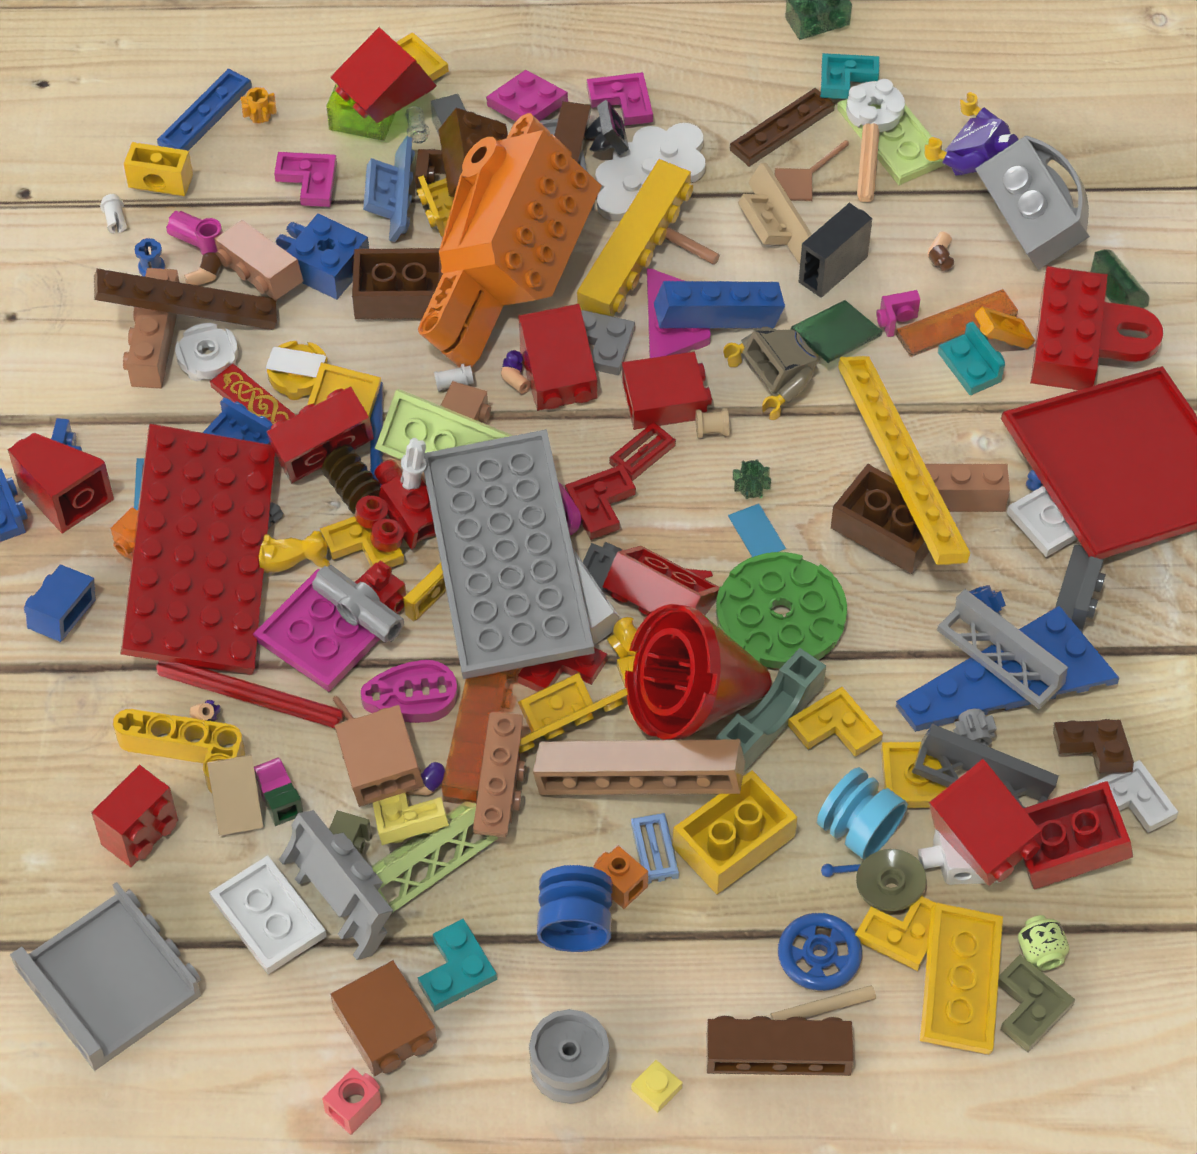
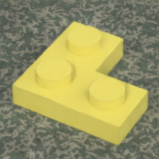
[373,793,449,845]

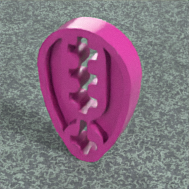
[361,660,458,723]

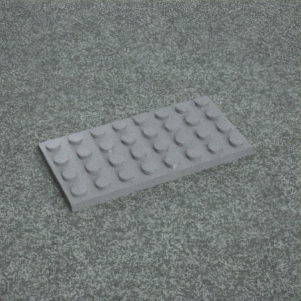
[424,429,595,679]

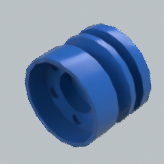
[537,865,613,952]

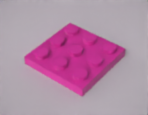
[253,569,380,692]

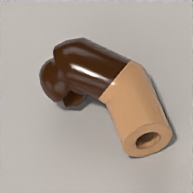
[928,231,954,271]
[184,252,221,286]

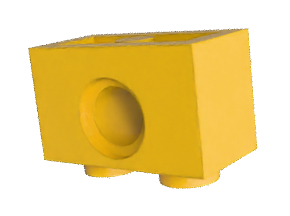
[124,142,193,196]

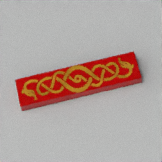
[210,363,296,424]

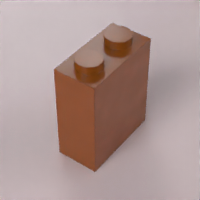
[330,960,437,1077]

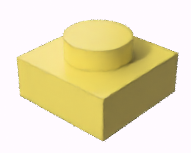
[631,1060,683,1113]

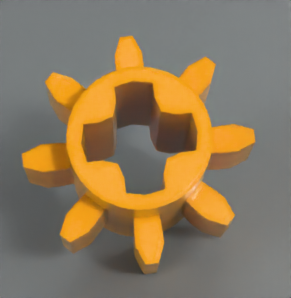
[241,87,277,123]

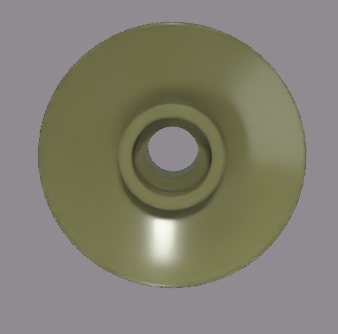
[856,849,926,911]

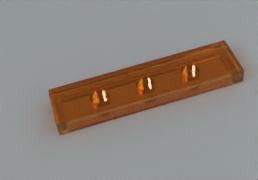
[896,289,1018,357]

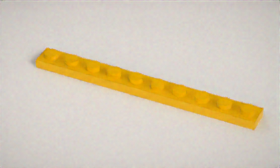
[838,356,970,565]

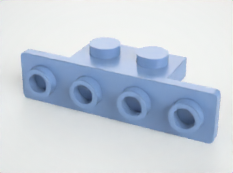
[363,136,415,242]

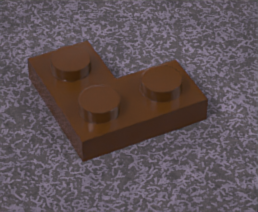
[1053,719,1134,773]

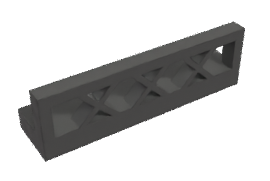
[912,724,1059,808]

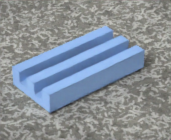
[631,813,679,884]

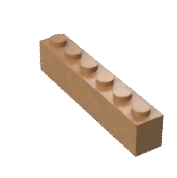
[533,739,745,795]

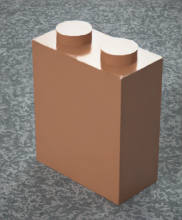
[334,705,424,807]

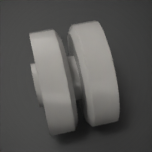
[529,1009,609,1104]

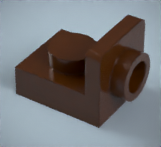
[415,149,445,195]

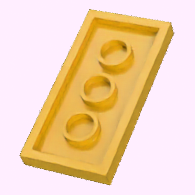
[920,902,1003,1055]

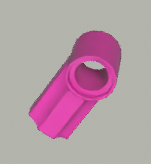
[166,211,223,255]

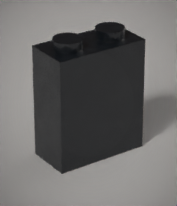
[798,202,873,298]

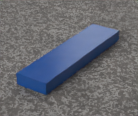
[157,68,252,151]

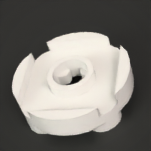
[846,79,905,132]
[175,323,238,381]

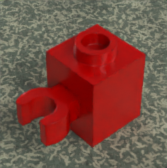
[355,560,406,614]

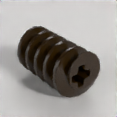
[322,445,380,514]

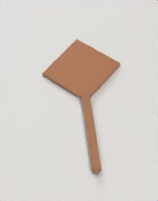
[775,140,849,201]

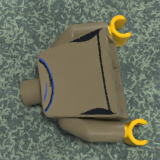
[723,327,821,420]

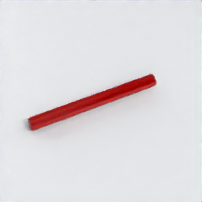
[156,661,344,728]

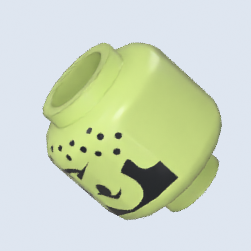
[1018,915,1069,971]

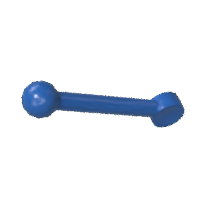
[821,864,861,877]

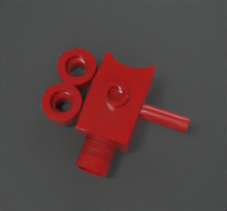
[355,460,436,552]

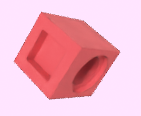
[322,1068,382,1135]

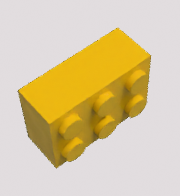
[672,770,798,894]

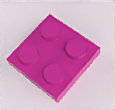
[486,70,568,122]

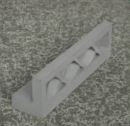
[937,589,1068,709]

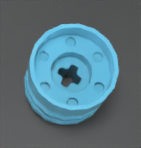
[817,767,908,860]

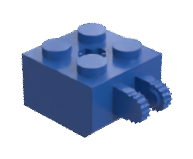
[275,213,369,300]

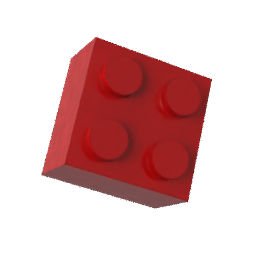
[91,764,178,867]

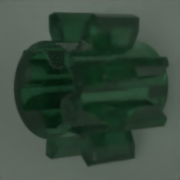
[732,459,772,499]

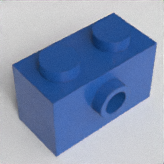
[24,564,96,642]

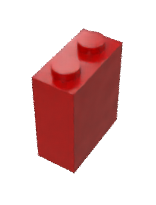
[622,351,712,430]

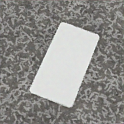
[266,347,326,377]

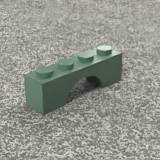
[716,648,826,774]

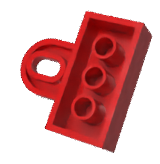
[1030,266,1163,390]

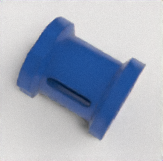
[134,238,165,276]

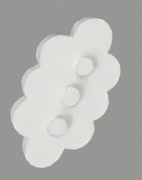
[595,123,705,221]

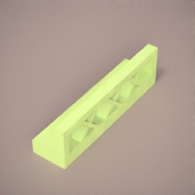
[371,801,498,913]

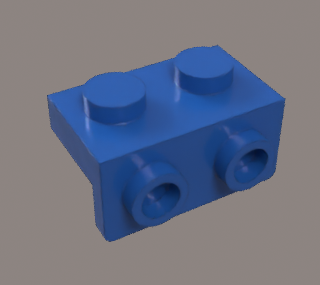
[203,397,273,445]

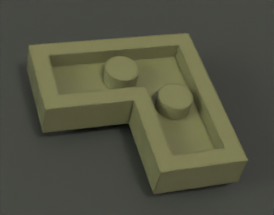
[998,954,1075,1052]

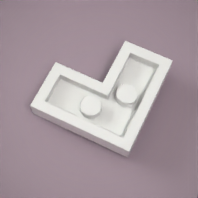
[1084,760,1179,833]

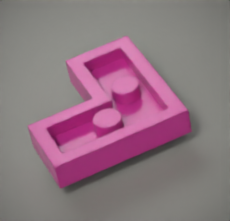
[587,72,653,126]
[274,152,337,207]

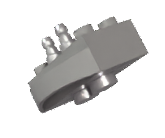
[975,136,1090,270]

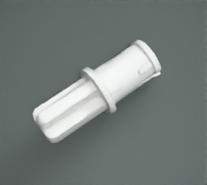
[400,438,427,490]

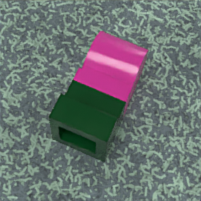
[254,757,303,826]

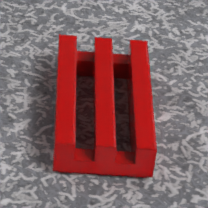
[609,422,676,481]

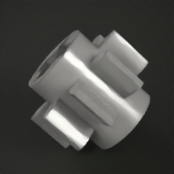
[953,709,997,746]

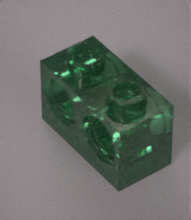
[785,0,852,40]

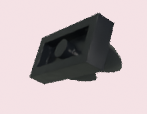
[585,99,629,155]

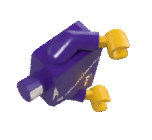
[924,92,1018,176]

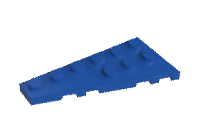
[896,606,1119,732]

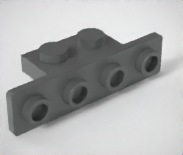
[1055,544,1106,632]

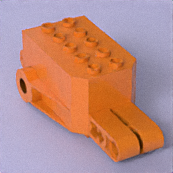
[418,113,602,368]

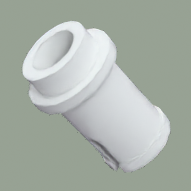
[100,194,127,234]
[434,364,474,392]

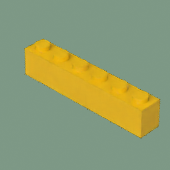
[577,159,693,317]

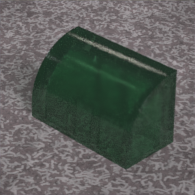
[1090,249,1150,308]

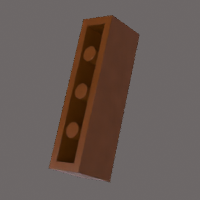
[706,1015,853,1076]

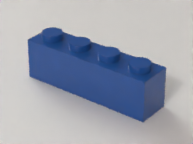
[654,281,785,328]

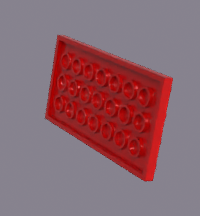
[120,424,275,675]

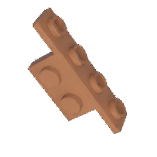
[473,712,525,837]

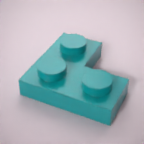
[820,53,879,99]
[418,918,497,1012]

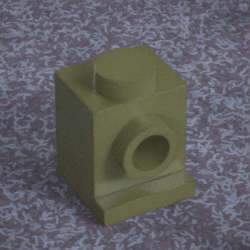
[329,810,372,855]

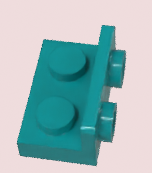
[938,321,1005,396]

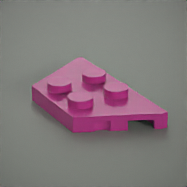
[647,269,710,358]

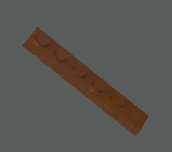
[94,268,277,330]

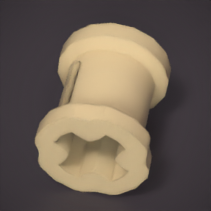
[695,408,729,438]

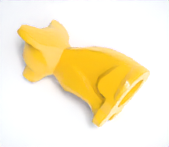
[259,531,330,573]

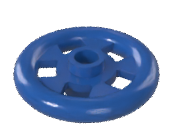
[778,913,862,991]

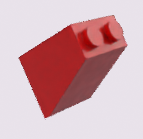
[330,27,437,123]
[519,304,597,411]
[7,433,114,534]
[929,759,1042,886]

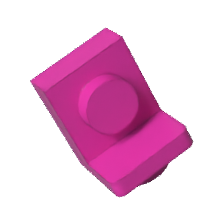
[876,290,921,337]

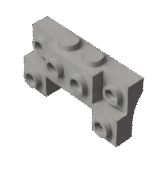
[279,810,393,960]

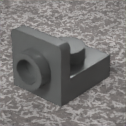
[583,542,623,592]

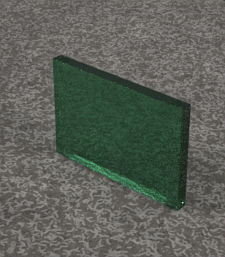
[790,300,883,363]

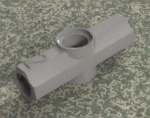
[312,565,404,643]

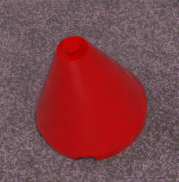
[625,604,772,740]

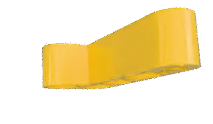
[113,709,245,793]

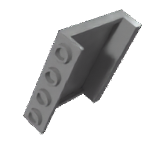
[10,882,201,1071]

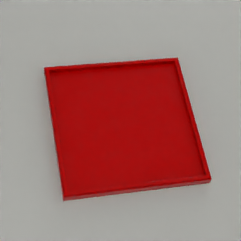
[1001,366,1197,559]

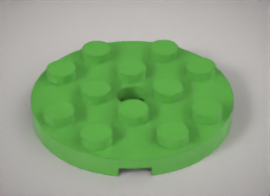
[716,552,847,669]

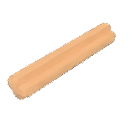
[857,123,879,202]

